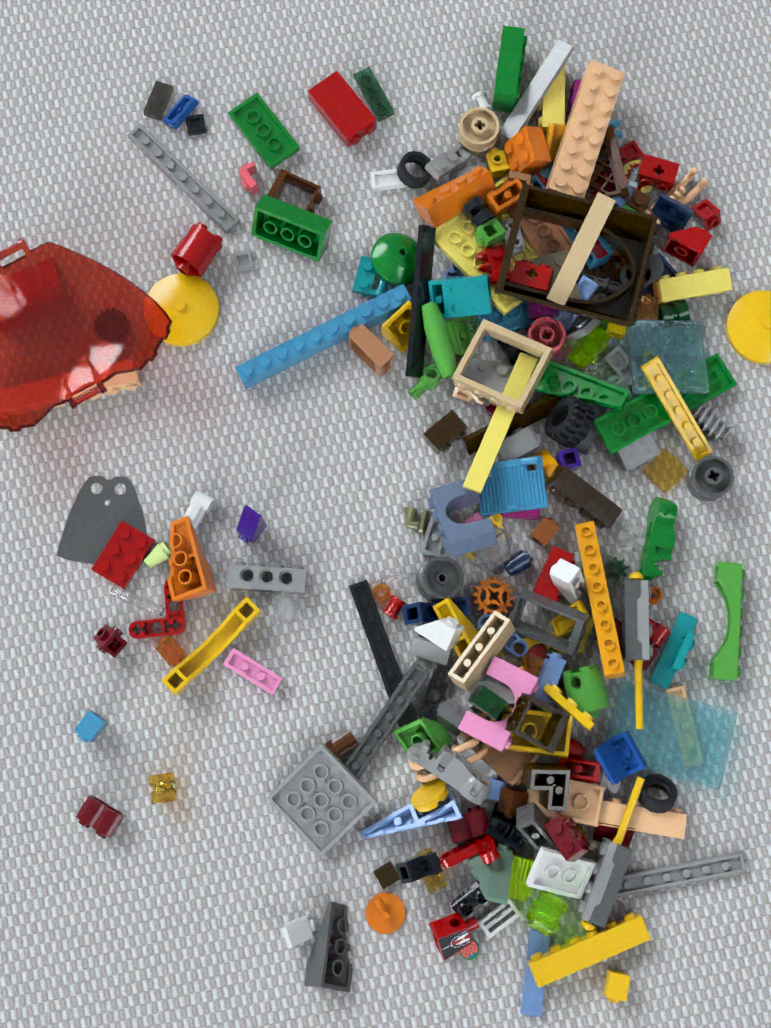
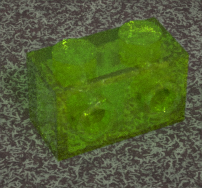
[568,325,611,369]

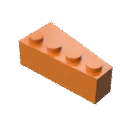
[412,166,497,228]

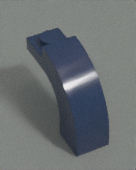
[402,596,474,625]

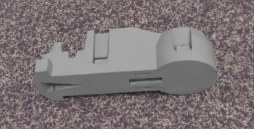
[407,739,492,805]

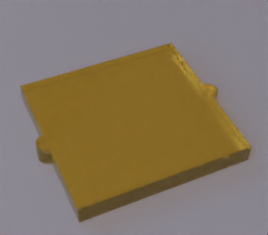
[643,448,688,493]

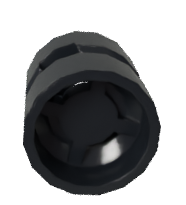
[461,196,496,230]

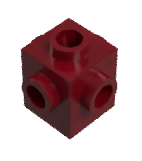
[93,624,128,658]

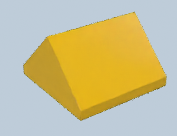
[381,300,412,353]

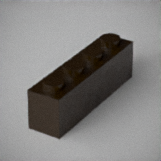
[545,466,623,529]

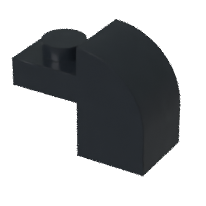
[395,852,443,884]

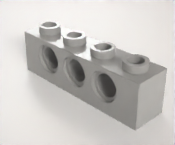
[227,562,308,595]

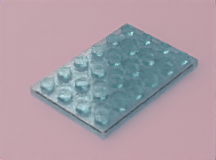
[606,681,738,790]

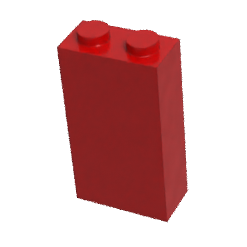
[308,71,377,148]

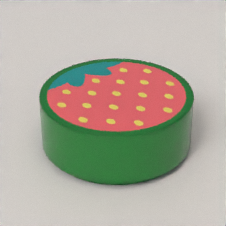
[459,938,479,960]

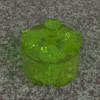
[525,890,569,937]

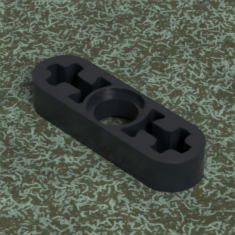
[419,667,450,720]

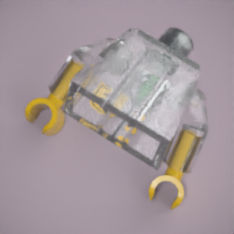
[462,513,512,575]

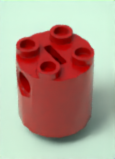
[171,222,223,277]

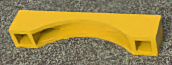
[161,597,263,696]

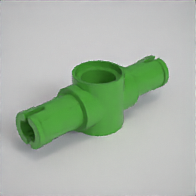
[408,364,442,400]

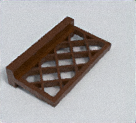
[585,125,630,201]

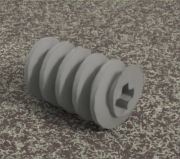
[693,404,734,442]

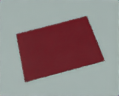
[593,822,635,847]

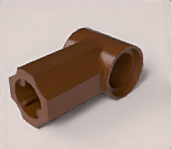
[325,730,358,759]

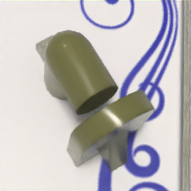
[404,507,432,535]

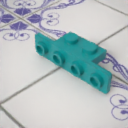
[649,611,698,689]

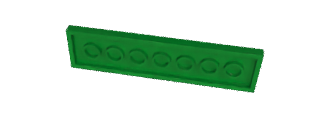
[593,353,737,455]

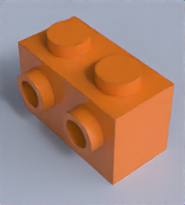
[484,177,522,217]

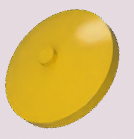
[144,273,220,347]
[725,290,771,364]

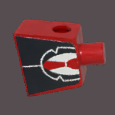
[429,913,479,961]

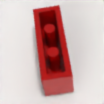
[533,546,575,602]

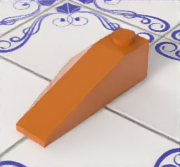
[168,516,217,602]

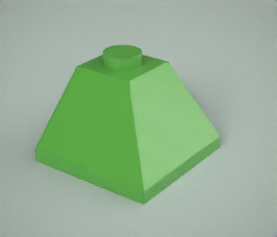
[393,717,453,754]

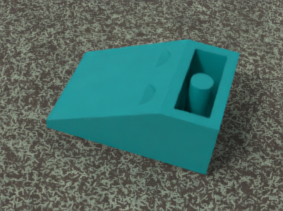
[428,275,493,318]

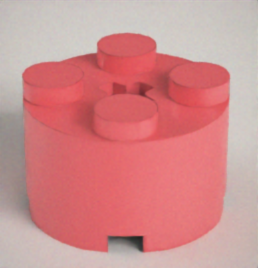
[526,316,566,358]

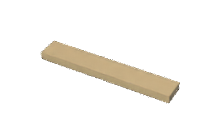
[546,192,616,306]

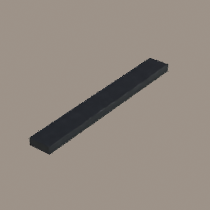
[405,224,436,378]
[349,579,417,728]

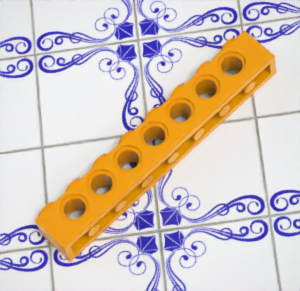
[575,521,625,680]

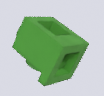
[475,217,506,248]

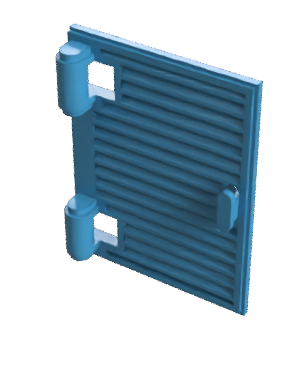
[479,456,549,516]

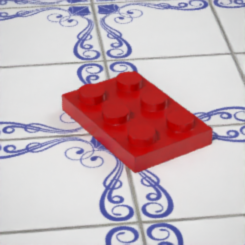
[91,521,156,589]

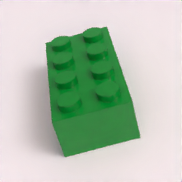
[492,26,527,113]
[251,194,332,262]

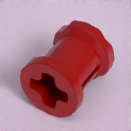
[382,595,406,620]

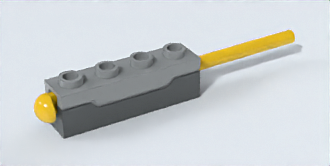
[621,572,653,729]
[577,776,645,931]

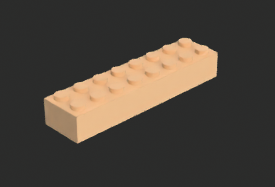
[545,59,625,198]

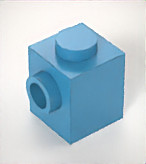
[74,710,109,742]

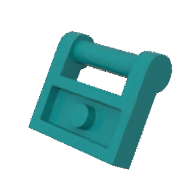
[352,256,387,298]

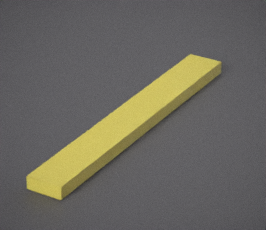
[463,352,538,494]

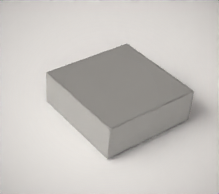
[233,250,255,273]

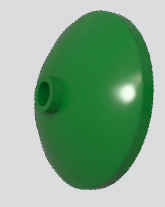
[371,233,417,286]

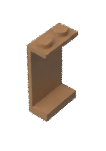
[458,712,539,786]

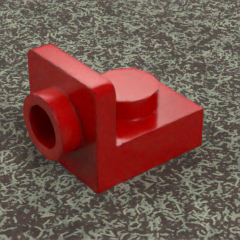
[691,198,721,231]

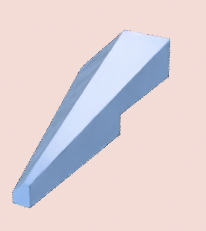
[359,786,463,839]

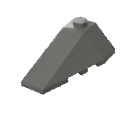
[304,901,353,992]

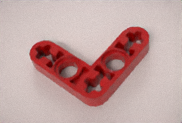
[128,580,186,639]
[439,834,500,869]

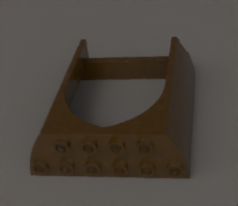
[494,183,659,328]

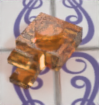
[526,653,544,674]

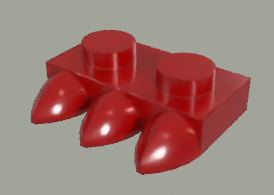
[475,245,511,284]

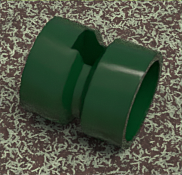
[656,299,690,329]

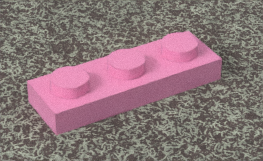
[223,648,284,695]

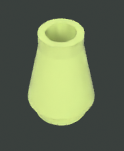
[144,541,171,568]

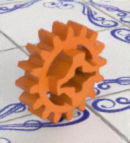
[472,576,515,615]

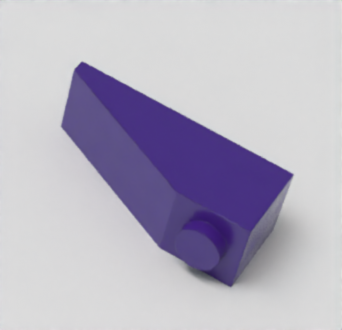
[236,505,267,544]

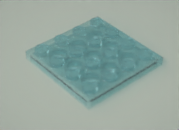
[626,320,709,394]

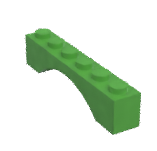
[709,562,745,682]

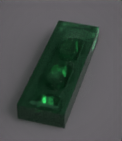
[353,67,394,122]

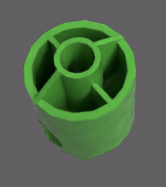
[562,664,610,718]

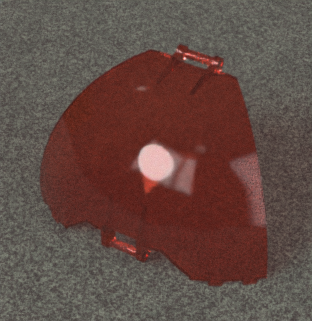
[0,237,172,432]

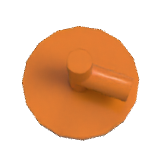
[366,892,405,934]

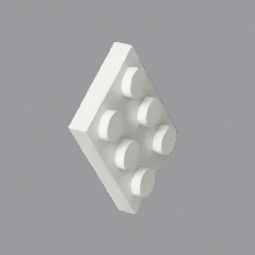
[525,847,596,899]

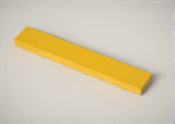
[641,356,713,462]

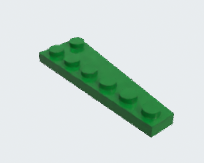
[526,352,630,410]

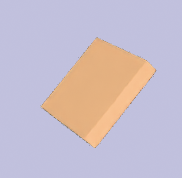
[558,779,605,827]

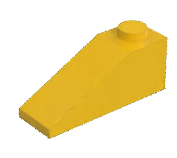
[432,597,478,658]

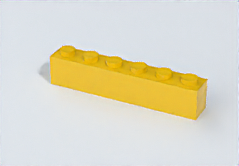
[526,912,651,988]

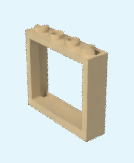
[452,319,553,414]

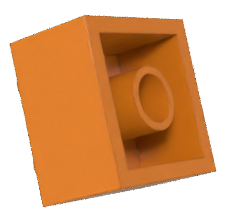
[503,126,551,177]

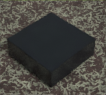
[186,114,206,136]

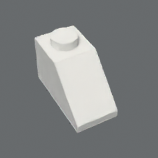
[414,617,464,651]
[282,915,316,949]

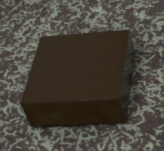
[373,861,400,890]

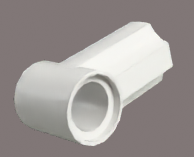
[184,490,215,531]

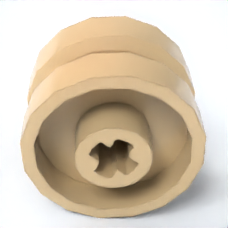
[458,107,500,156]

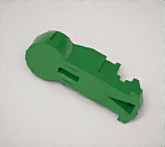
[636,497,678,582]

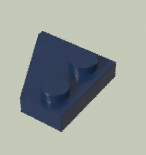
[652,193,694,233]

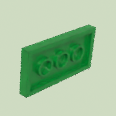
[228,93,300,170]

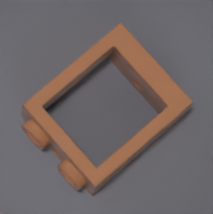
[348,324,394,378]

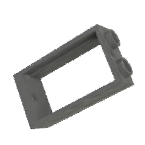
[508,589,590,656]

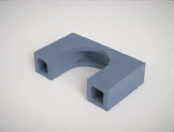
[427,480,497,557]

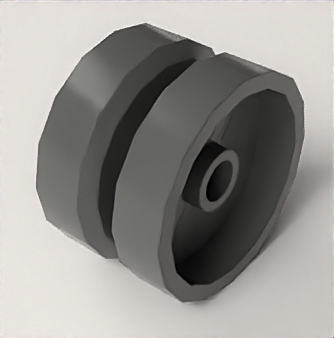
[686,455,735,502]
[416,556,464,602]

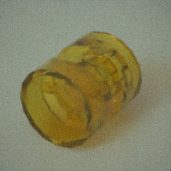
[148,772,177,804]

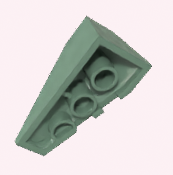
[467,841,513,905]

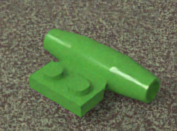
[422,302,476,379]

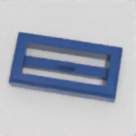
[162,94,199,130]

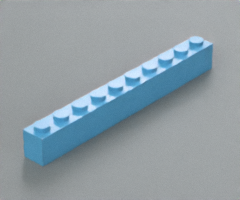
[235,284,412,389]

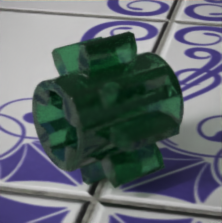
[604,556,629,581]

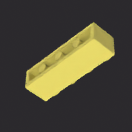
[537,59,565,135]
[652,266,733,305]

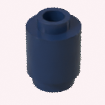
[503,550,533,576]

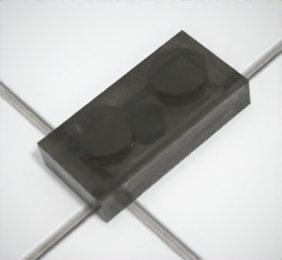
[143,81,174,121]

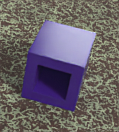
[555,447,582,471]

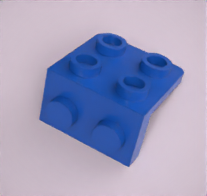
[594,730,648,786]

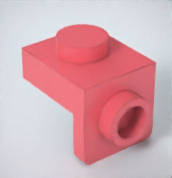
[238,161,258,195]

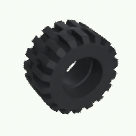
[545,395,595,448]

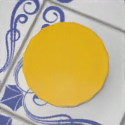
[411,779,449,812]

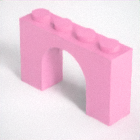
[458,656,540,753]

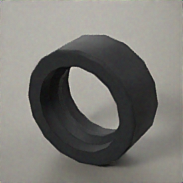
[397,151,432,189]
[638,774,678,813]

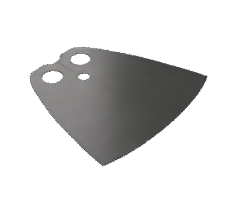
[57,476,149,564]

